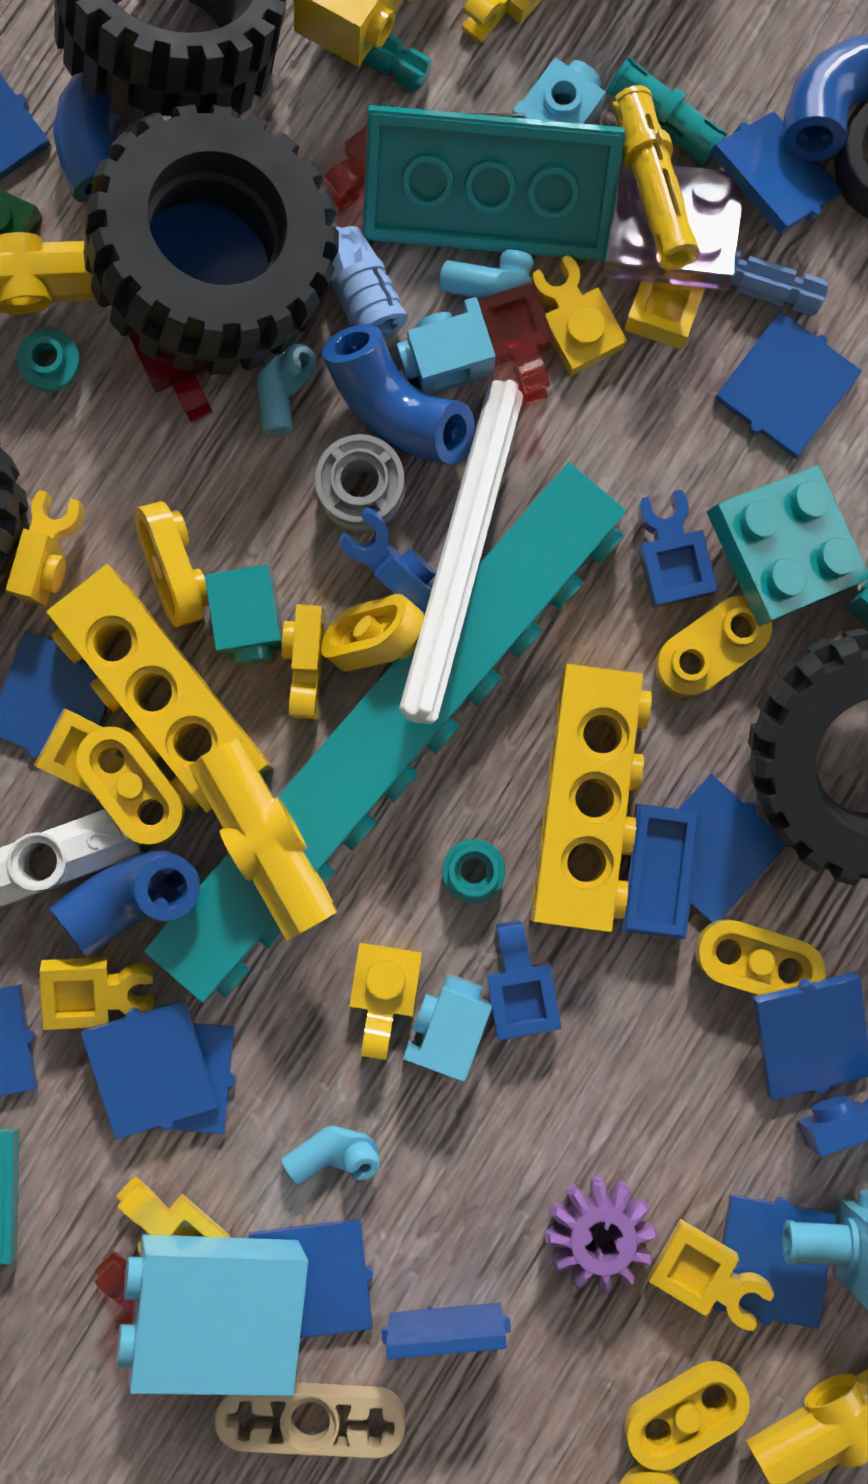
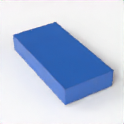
[620,804,701,940]

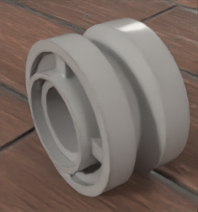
[315,434,405,533]

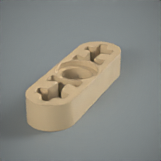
[215,1382,405,1458]

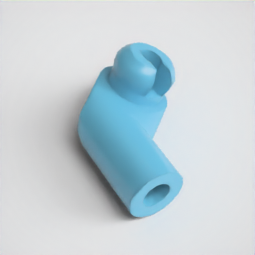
[256,343,317,435]
[281,1125,380,1185]

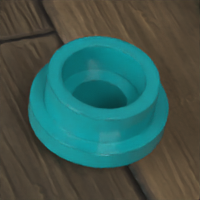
[16,328,81,392]
[442,839,506,903]

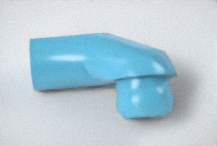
[440,249,534,299]

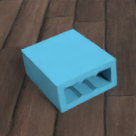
[116,1234,308,1396]

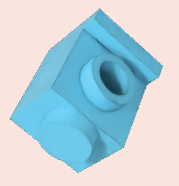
[512,57,606,125]
[396,297,495,395]
[403,974,492,1082]

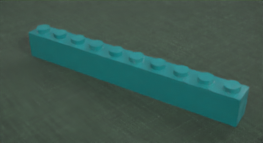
[144,461,627,1003]

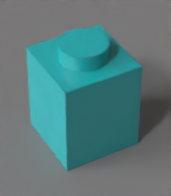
[204,564,283,666]

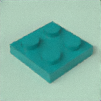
[706,465,868,627]

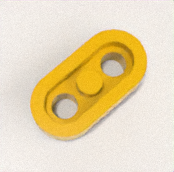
[134,501,209,628]
[320,594,424,672]
[655,596,772,697]
[76,727,185,846]
[695,919,826,995]
[624,1361,750,1471]

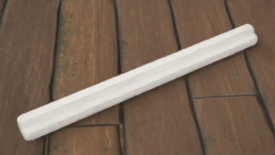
[399,379,523,724]

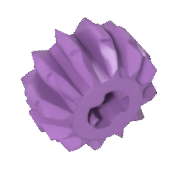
[544,1175,657,1294]

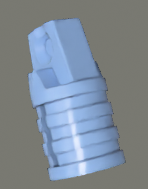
[331,226,408,339]

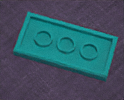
[362,105,625,261]

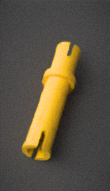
[612,85,701,270]

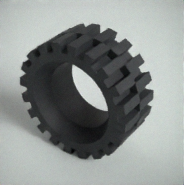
[54,0,287,118]

